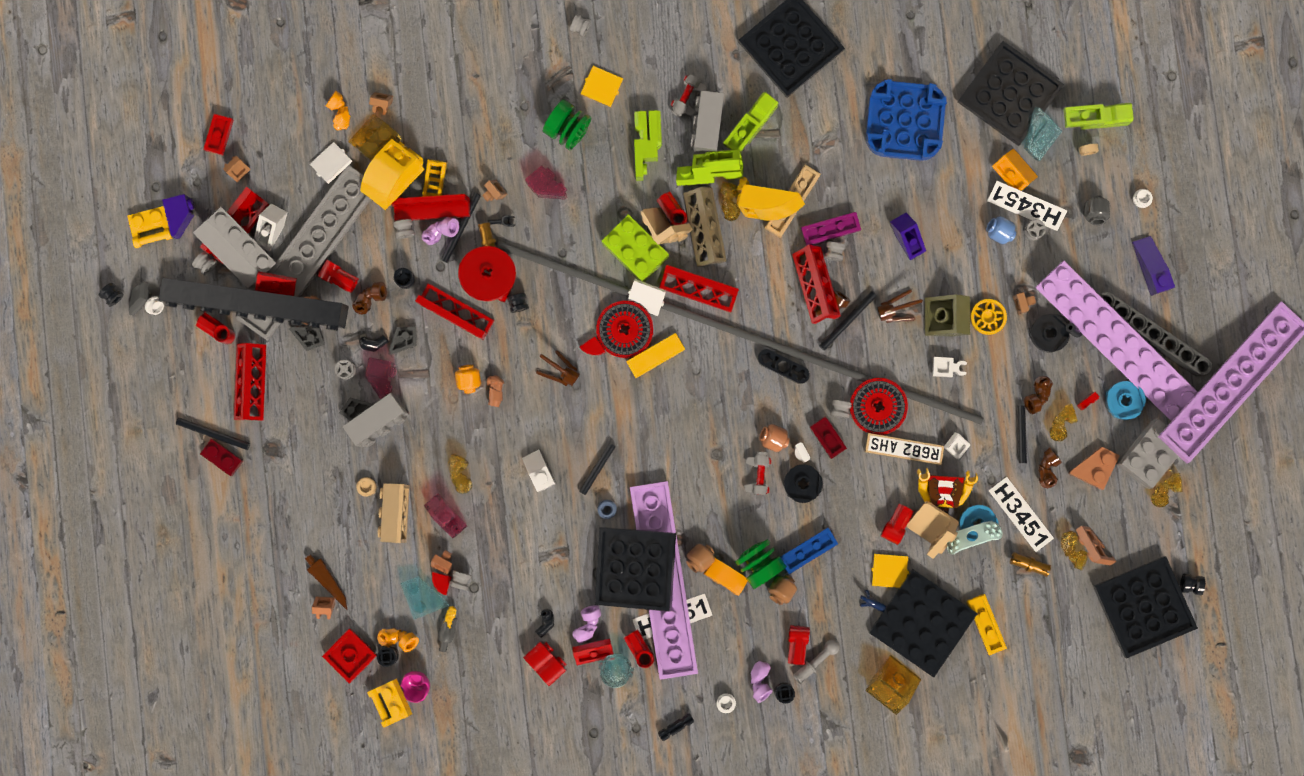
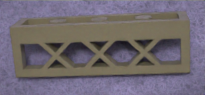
[683,187,726,267]

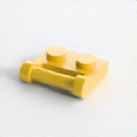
[127,206,173,248]
[367,678,413,728]

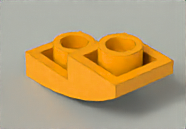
[704,558,748,596]

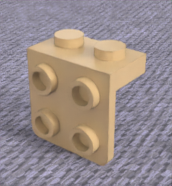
[640,207,693,244]
[907,501,959,559]

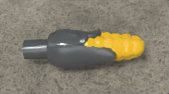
[439,606,457,652]

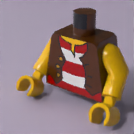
[917,468,978,515]

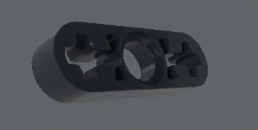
[757,349,810,384]

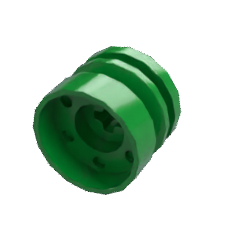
[542,99,592,151]
[735,539,787,589]

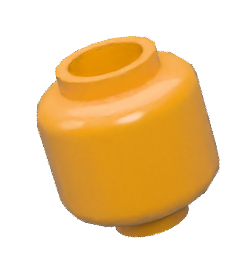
[455,364,481,394]

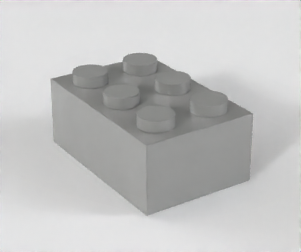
[690,91,724,155]
[343,393,409,448]
[1116,419,1178,489]

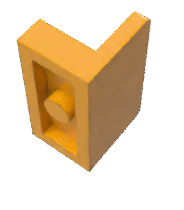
[992,149,1038,191]

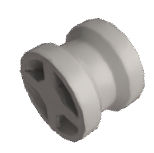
[570,14,591,37]
[393,219,415,239]
[1024,219,1046,241]
[824,242,845,261]
[192,252,217,276]
[334,360,356,380]
[831,400,852,419]
[449,570,472,591]

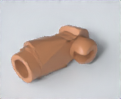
[486,375,505,407]

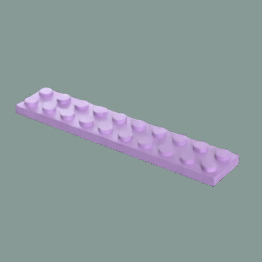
[1035,260,1198,421]
[1158,301,1304,464]
[630,481,698,680]

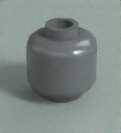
[1084,195,1110,225]

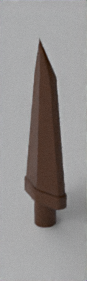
[305,554,348,611]

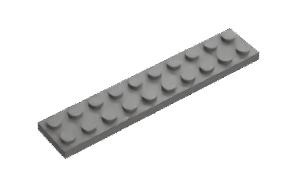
[236,165,371,341]

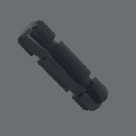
[658,713,694,741]

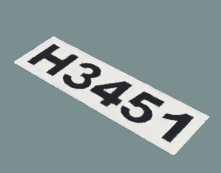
[987,181,1067,231]
[989,477,1054,552]
[632,594,712,640]

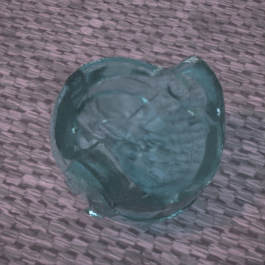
[598,653,634,688]

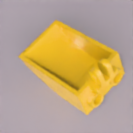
[360,139,425,210]
[737,177,805,221]

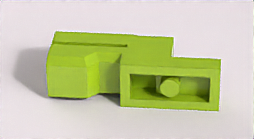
[723,92,779,152]
[1063,103,1133,130]
[634,110,662,181]
[676,149,744,186]

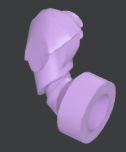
[422,217,459,245]
[573,605,601,643]
[750,661,773,703]

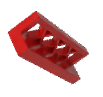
[200,187,270,264]
[391,194,470,221]
[792,245,841,324]
[659,265,739,313]
[415,283,494,340]
[234,343,266,421]

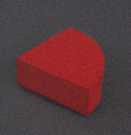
[579,336,606,355]
[1076,392,1100,410]
[432,572,452,595]

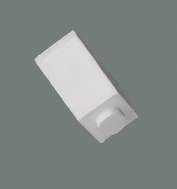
[254,204,288,252]
[522,450,556,492]

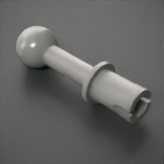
[793,640,840,684]

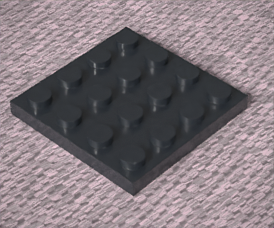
[738,0,845,98]
[957,41,1064,146]
[595,527,676,612]
[1093,556,1198,659]
[869,569,978,677]

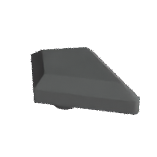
[129,281,152,316]
[289,327,325,351]
[388,327,417,355]
[339,397,374,421]

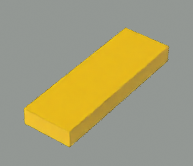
[626,333,685,378]
[966,594,1007,656]

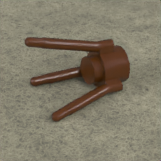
[877,289,923,323]
[536,350,580,386]

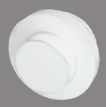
[1133,189,1153,208]
[145,296,164,315]
[716,693,736,713]

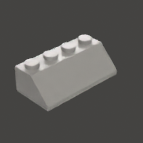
[193,206,276,288]

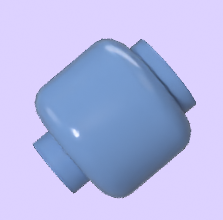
[986,216,1016,244]

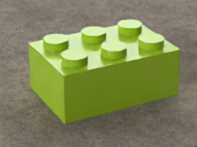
[601,214,669,282]

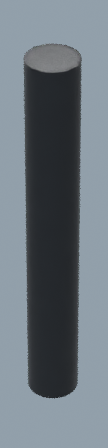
[1018,405,1027,463]
[579,443,616,495]

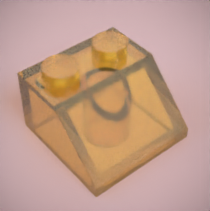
[348,114,402,161]
[865,655,921,715]

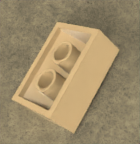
[378,484,410,543]

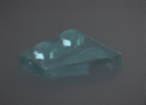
[1024,107,1062,161]
[400,576,449,620]

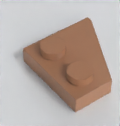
[1068,447,1120,490]
[1076,526,1116,566]

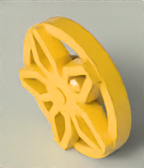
[970,299,1007,335]

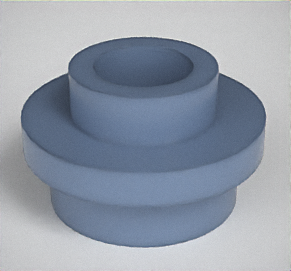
[597,500,617,519]

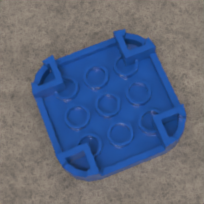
[866,79,947,161]

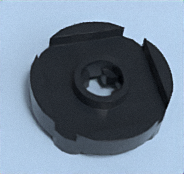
[1030,314,1070,353]
[784,464,823,503]

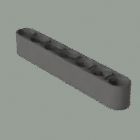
[1100,292,1212,376]

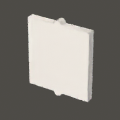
[310,142,353,184]
[628,279,666,316]

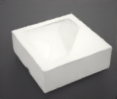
[944,432,970,460]
[794,443,810,463]

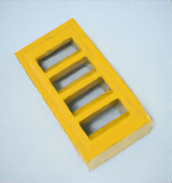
[422,159,448,197]

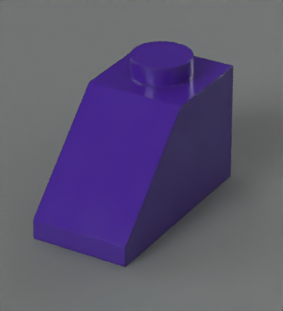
[162,194,195,239]
[890,212,926,260]

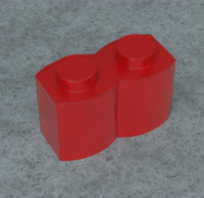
[523,641,567,686]

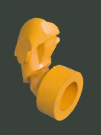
[325,91,350,131]
[377,628,419,652]

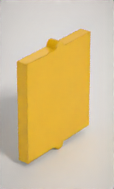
[581,66,623,107]
[871,554,909,588]

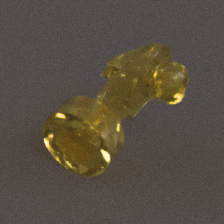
[720,182,740,221]
[1049,404,1078,441]
[448,454,472,494]
[1151,473,1183,507]
[1060,531,1088,571]

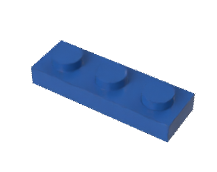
[780,528,838,574]

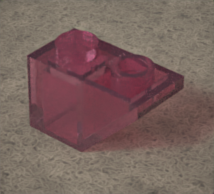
[525,165,568,200]
[365,357,396,399]
[424,493,467,538]

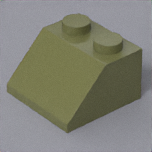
[925,294,970,336]

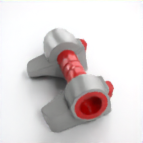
[671,75,706,117]
[744,452,771,495]

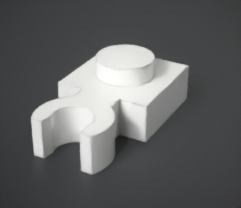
[932,357,967,378]

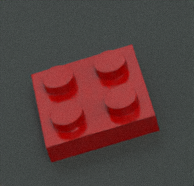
[322,628,377,684]

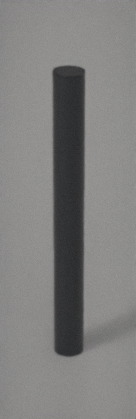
[441,192,481,263]
[819,291,877,351]
[176,418,250,450]

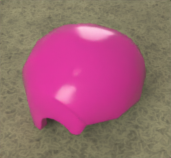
[400,671,430,703]

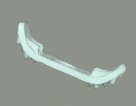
[947,521,1003,555]

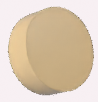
[1079,144,1099,156]
[356,477,377,497]

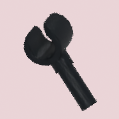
[488,215,515,227]

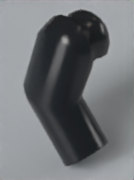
[1066,323,1082,338]
[359,335,389,352]
[535,609,554,638]

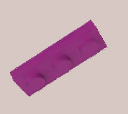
[801,212,862,246]

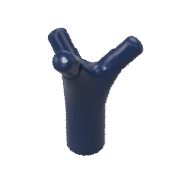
[860,590,887,612]

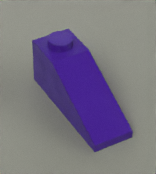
[1132,236,1175,296]

